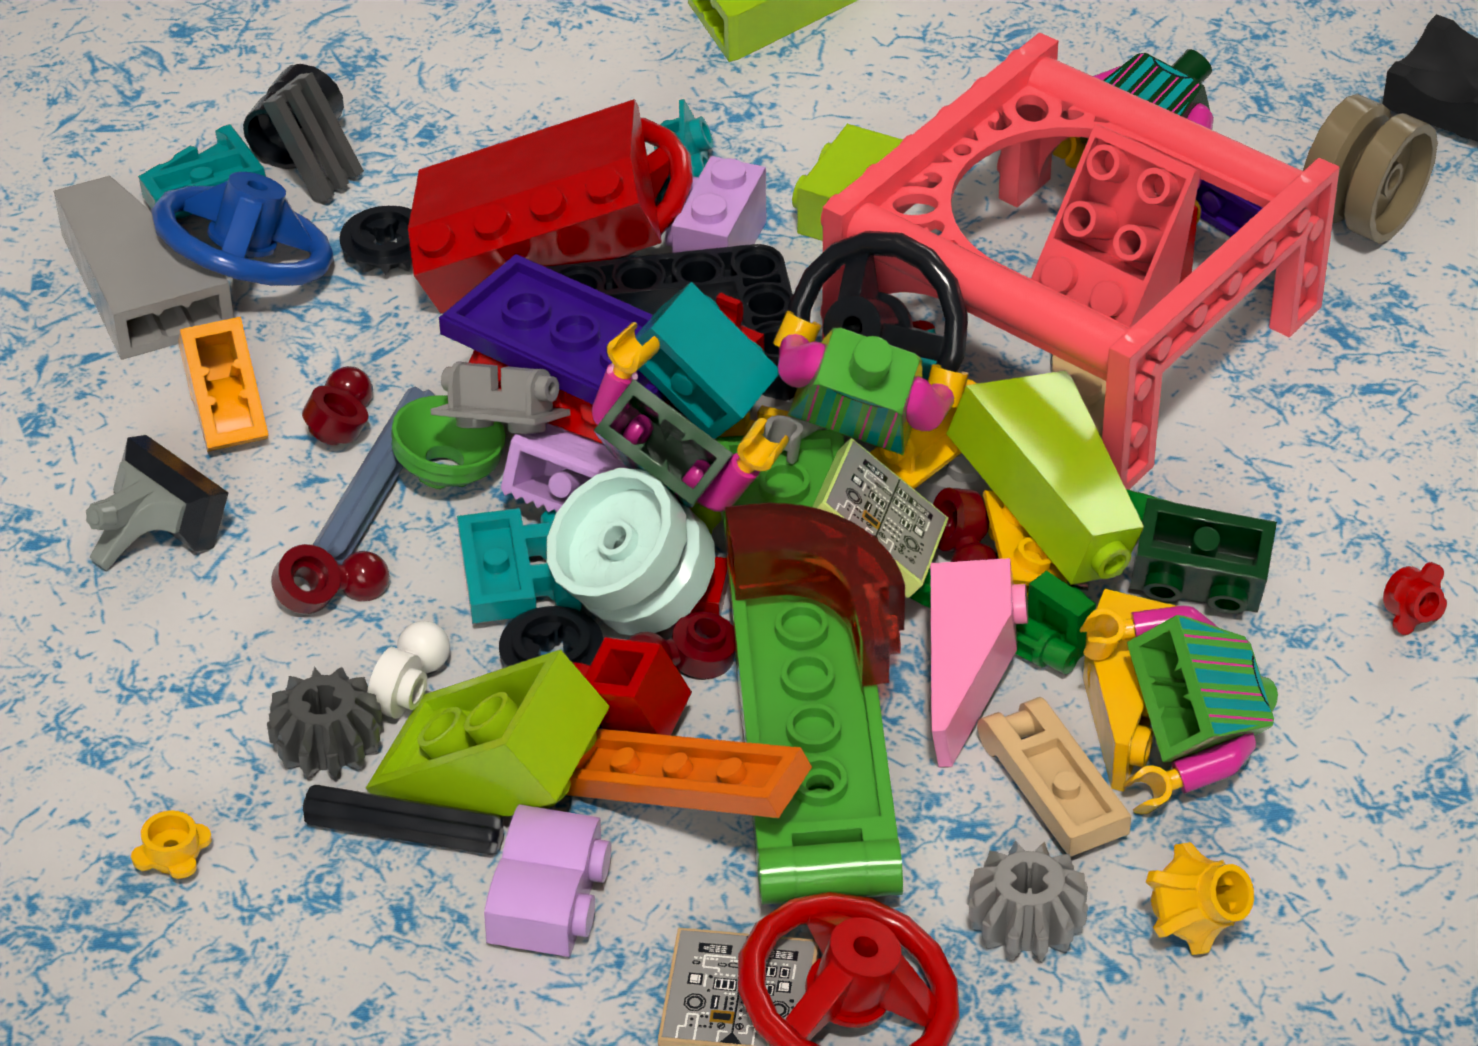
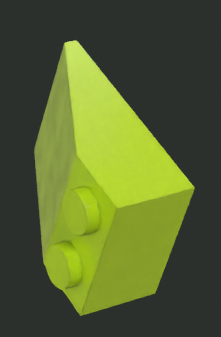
[366,649,610,816]

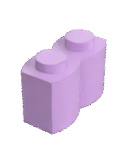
[484,804,611,957]

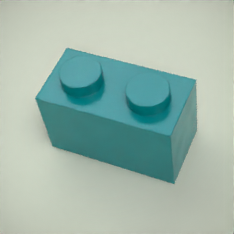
[635,282,779,439]

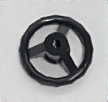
[788,231,968,380]

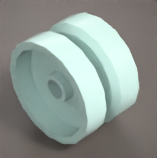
[547,468,715,635]

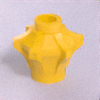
[1145,842,1254,955]

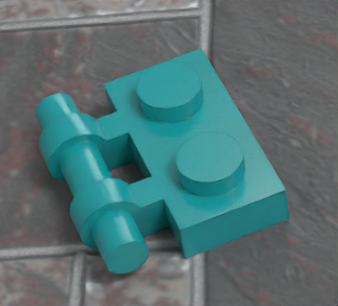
[457,508,582,624]

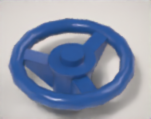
[151,172,334,286]

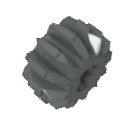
[267,666,383,779]

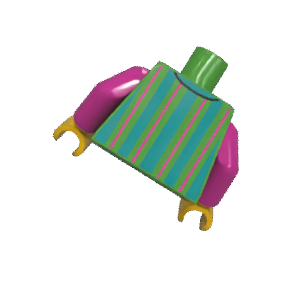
[773,311,969,455]
[1079,606,1278,815]

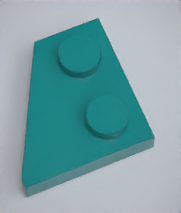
[138,124,266,219]

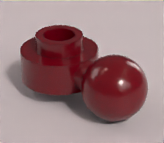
[302,366,373,445]
[933,487,999,562]
[271,544,390,614]
[627,611,736,679]

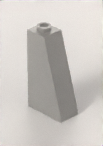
[54,175,234,360]

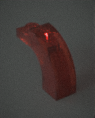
[725,503,905,686]

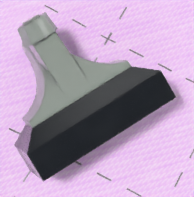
[86,435,229,571]

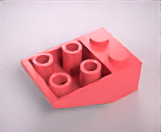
[1031,124,1201,327]

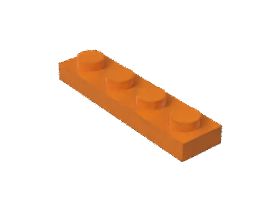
[566,729,812,818]

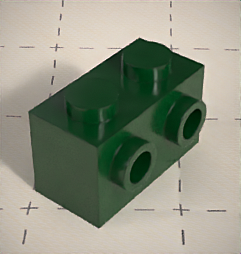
[1130,498,1277,614]

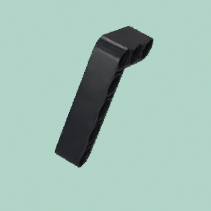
[545,244,798,401]

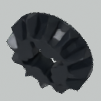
[339,206,412,276]
[499,606,604,667]

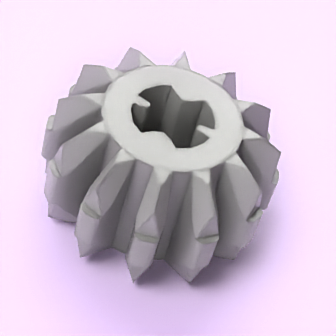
[969,841,1088,962]

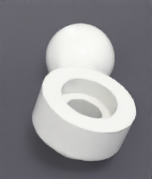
[367,621,450,718]

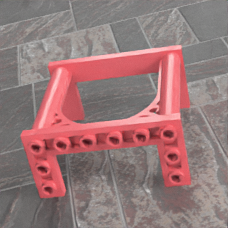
[820,32,1340,489]

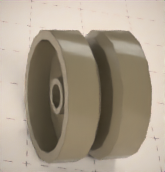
[1303,94,1438,244]

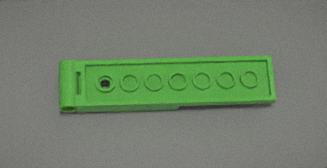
[716,430,903,905]

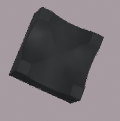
[1382,14,1478,142]

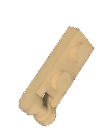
[977,697,1131,857]

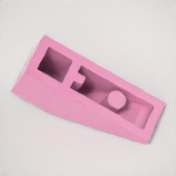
[931,558,1028,767]

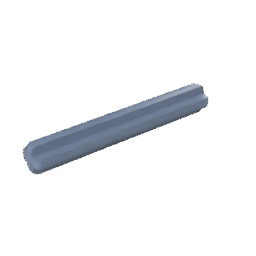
[313,386,435,565]

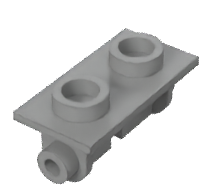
[431,361,570,434]

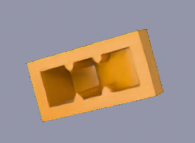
[178,317,269,452]

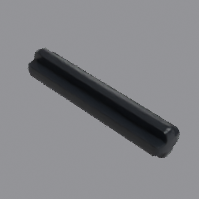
[303,785,504,855]

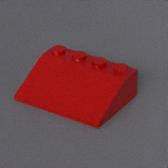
[408,99,662,314]

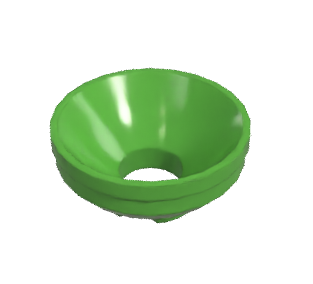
[391,395,506,490]

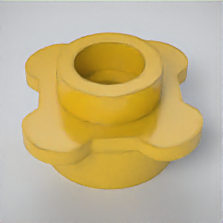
[131,810,212,879]

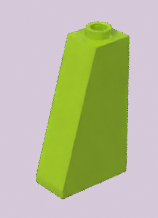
[688,0,858,62]
[946,371,1144,585]

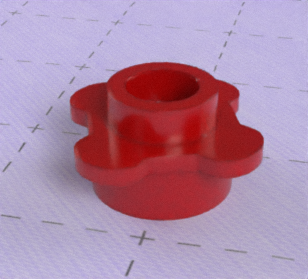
[1383,562,1447,635]

